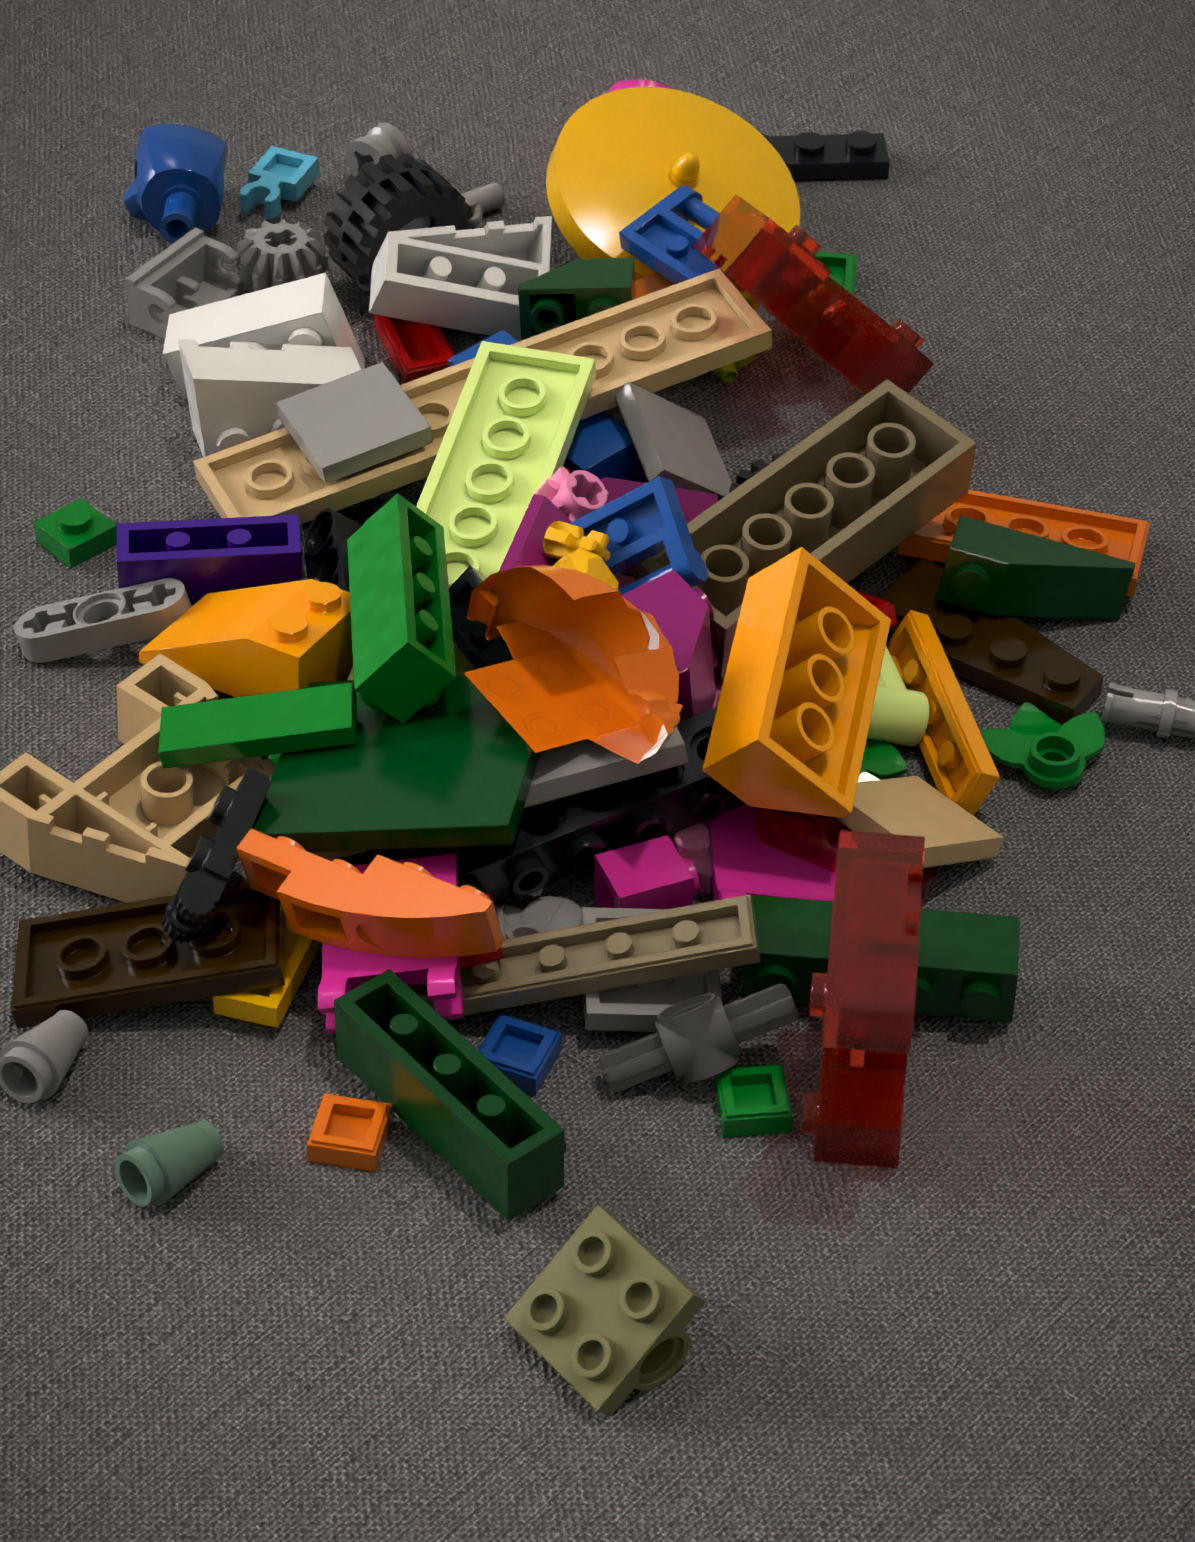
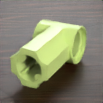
[867,647,929,747]

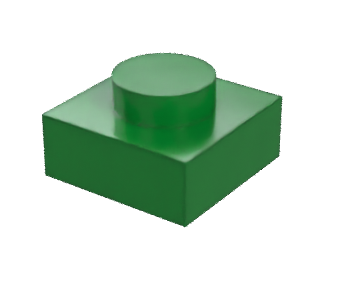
[34,498,117,568]

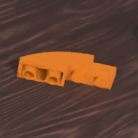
[236,829,504,958]

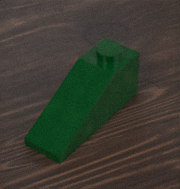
[936,515,1136,620]

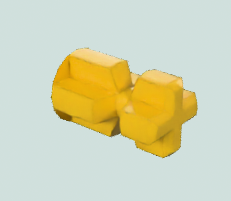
[543,521,610,564]

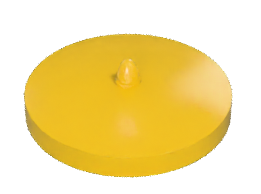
[546,86,801,294]

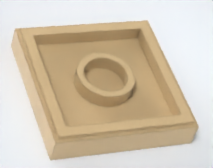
[834,775,1004,871]

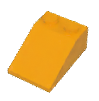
[139,579,353,697]

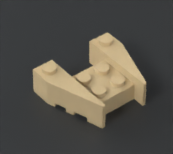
[0,653,276,903]

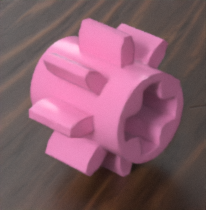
[534,466,609,522]

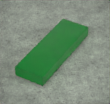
[158,682,357,769]

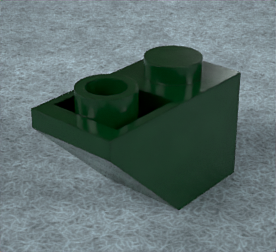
[518,258,636,341]

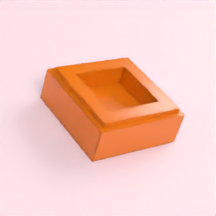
[307,1093,393,1172]

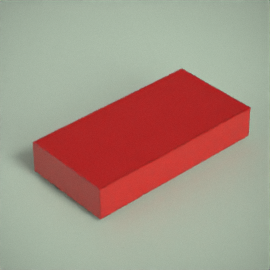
[373,314,455,384]

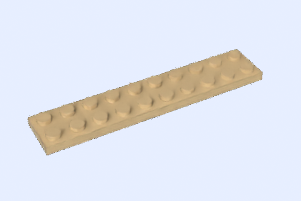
[193,268,772,524]

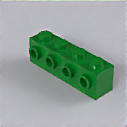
[347,493,456,724]

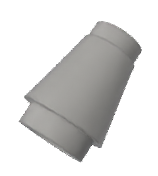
[0,1010,88,1103]

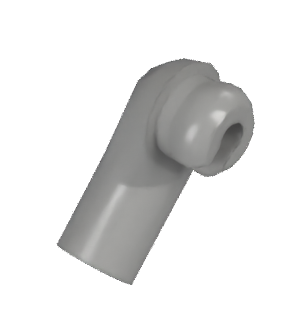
[462,182,505,229]

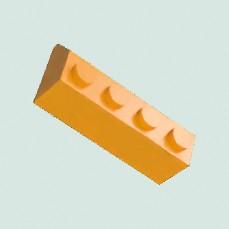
[702,547,891,818]

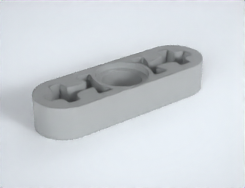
[14,578,192,663]

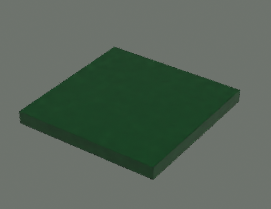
[251,675,541,852]

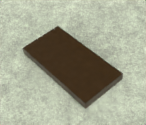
[11,883,285,1029]

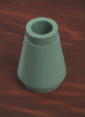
[115,1120,224,1207]

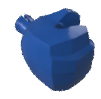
[124,123,228,244]

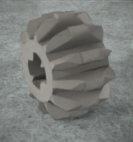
[236,218,328,293]

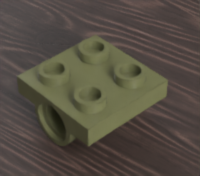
[504,1205,706,1417]

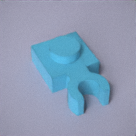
[240,146,320,219]

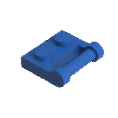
[619,185,768,284]
[569,476,708,595]

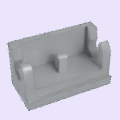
[125,227,245,339]

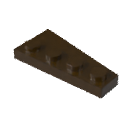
[880,558,1104,724]

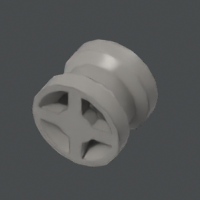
[345,123,412,177]

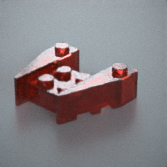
[692,194,934,395]
[802,830,925,1168]

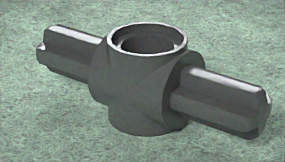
[599,984,798,1092]

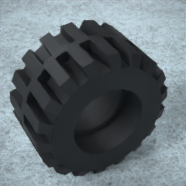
[323,153,474,296]

